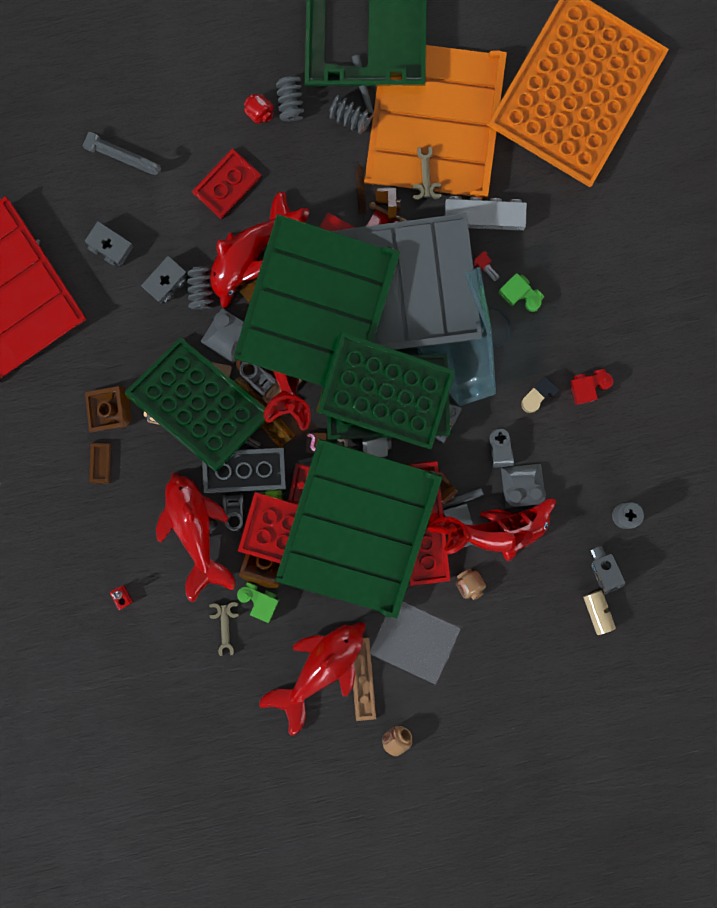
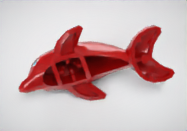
[210,192,309,309]
[264,371,311,431]
[156,472,236,602]
[426,498,556,561]
[259,622,365,736]

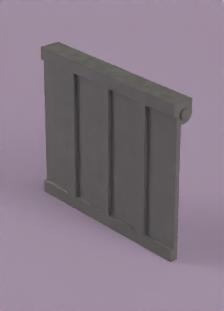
[331,213,483,350]

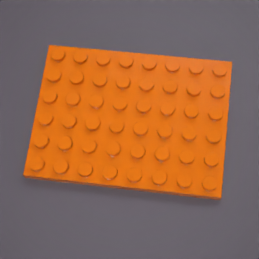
[487,0,669,187]

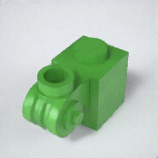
[498,273,544,312]
[237,582,279,623]

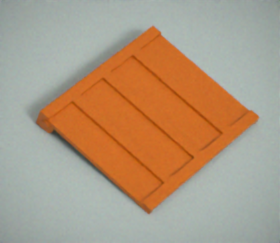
[364,45,507,199]

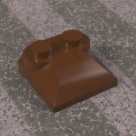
[85,386,131,432]
[239,554,280,588]

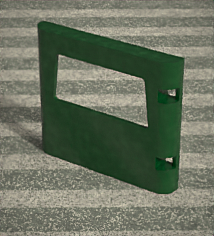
[305,0,427,86]

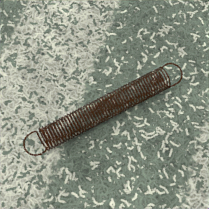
[355,161,366,219]

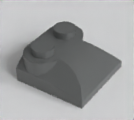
[200,309,244,364]
[501,464,546,508]

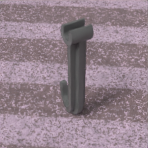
[82,132,162,175]

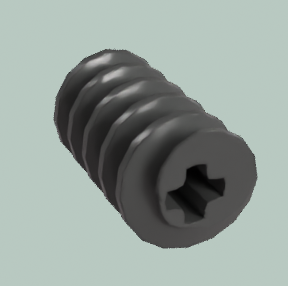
[276,77,304,121]
[329,94,374,135]
[187,267,214,310]
[612,503,644,529]

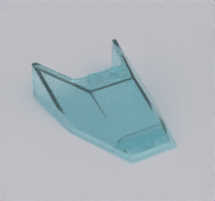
[417,267,496,406]

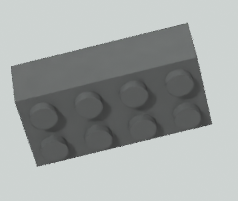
[202,448,287,494]

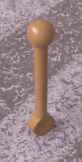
[369,202,408,222]

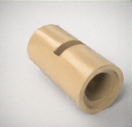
[583,590,616,635]

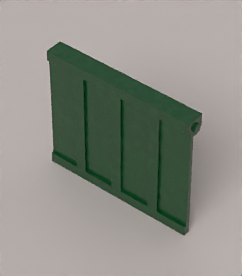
[233,214,400,386]
[275,439,442,618]

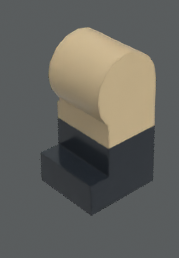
[521,376,559,413]

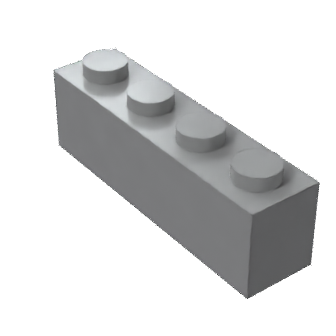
[444,196,527,231]

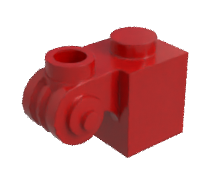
[570,369,613,405]

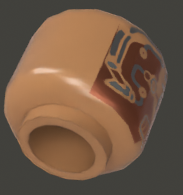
[456,569,486,600]
[382,726,412,756]

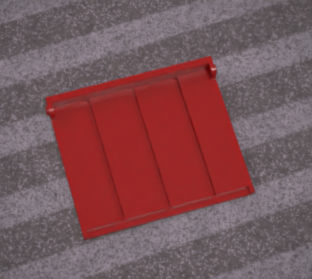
[0,196,87,379]

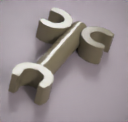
[413,147,441,201]
[209,602,239,656]

